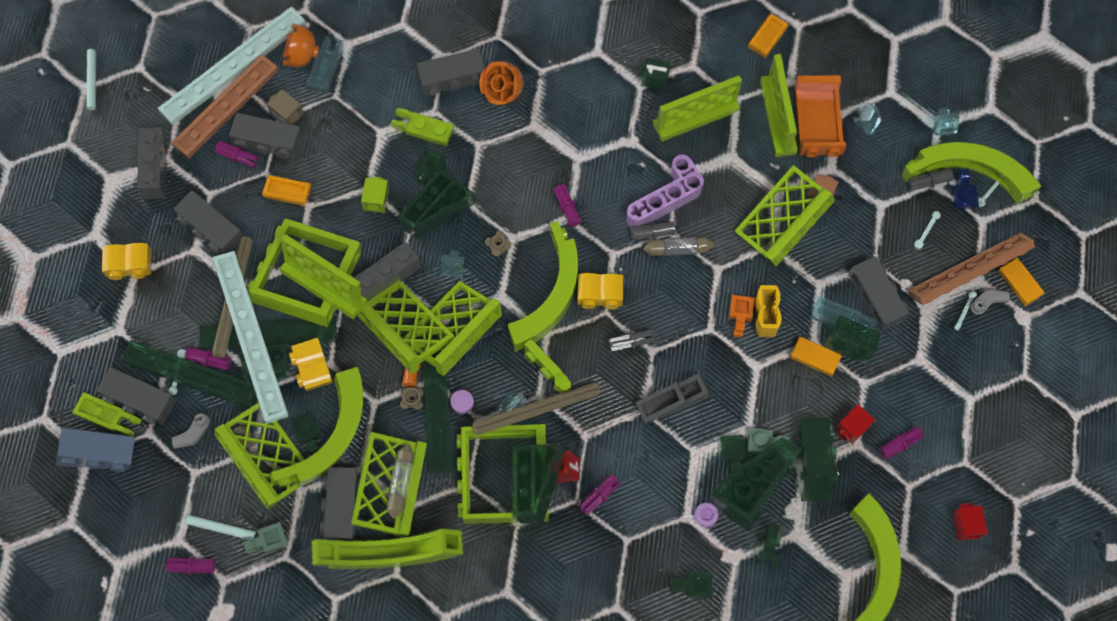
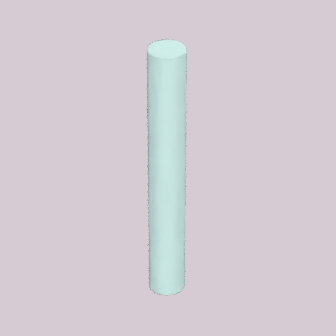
[87,49,96,110]
[185,515,257,540]

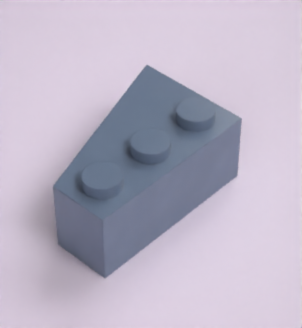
[55,428,135,472]

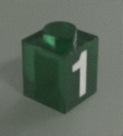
[638,57,671,91]

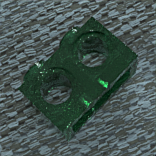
[825,315,881,365]
[240,342,292,384]

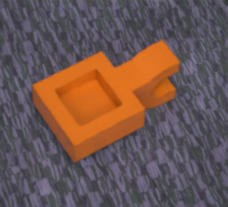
[729,295,755,338]

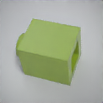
[361,177,389,213]

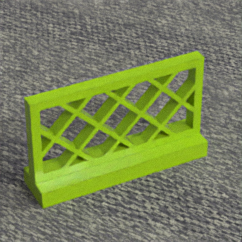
[760,54,798,157]
[653,75,742,142]
[735,165,835,267]
[280,234,367,320]
[358,280,455,374]
[403,281,502,376]
[214,403,304,510]
[350,432,427,538]

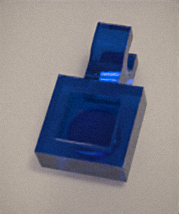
[952,168,979,210]

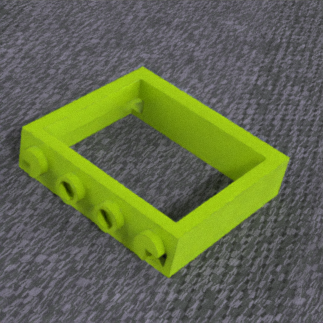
[248,218,361,327]
[457,424,549,524]

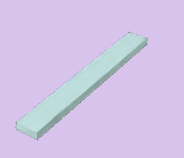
[158,7,306,126]
[212,251,289,424]

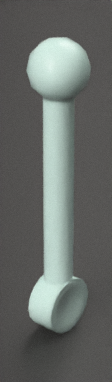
[976,176,1002,207]
[914,211,941,250]
[954,291,977,331]
[169,349,186,395]

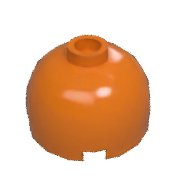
[282,23,319,68]
[479,61,524,105]

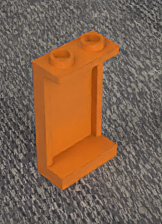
[794,76,846,157]

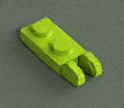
[390,108,454,146]
[524,339,571,394]
[72,392,141,437]

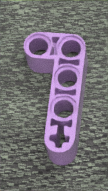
[626,155,704,227]

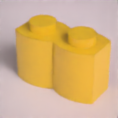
[102,243,152,280]
[578,273,623,310]
[754,285,781,337]
[289,338,333,392]

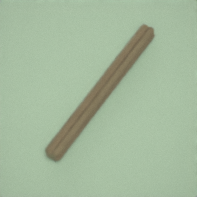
[212,236,252,358]
[472,382,601,435]

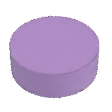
[450,390,474,414]
[694,503,718,528]

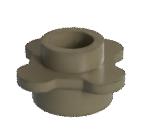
[485,231,511,256]
[400,387,424,410]

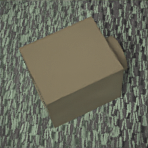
[267,89,304,125]

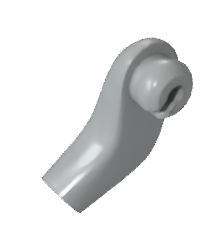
[971,289,1009,315]
[172,413,210,449]

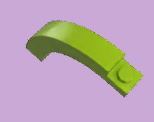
[901,142,1041,204]
[508,221,578,352]
[269,367,363,487]
[849,494,901,621]
[312,529,463,569]

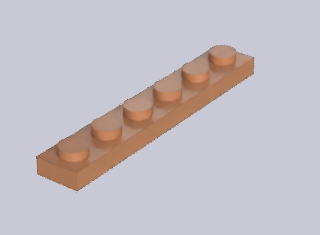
[171,54,279,159]
[908,233,1035,305]

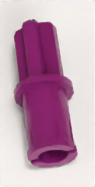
[215,141,259,169]
[554,184,582,227]
[185,346,231,370]
[879,427,924,460]
[579,474,621,515]
[166,556,216,575]

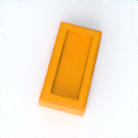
[748,14,789,58]
[262,175,311,206]
[998,258,1045,306]
[790,337,842,377]

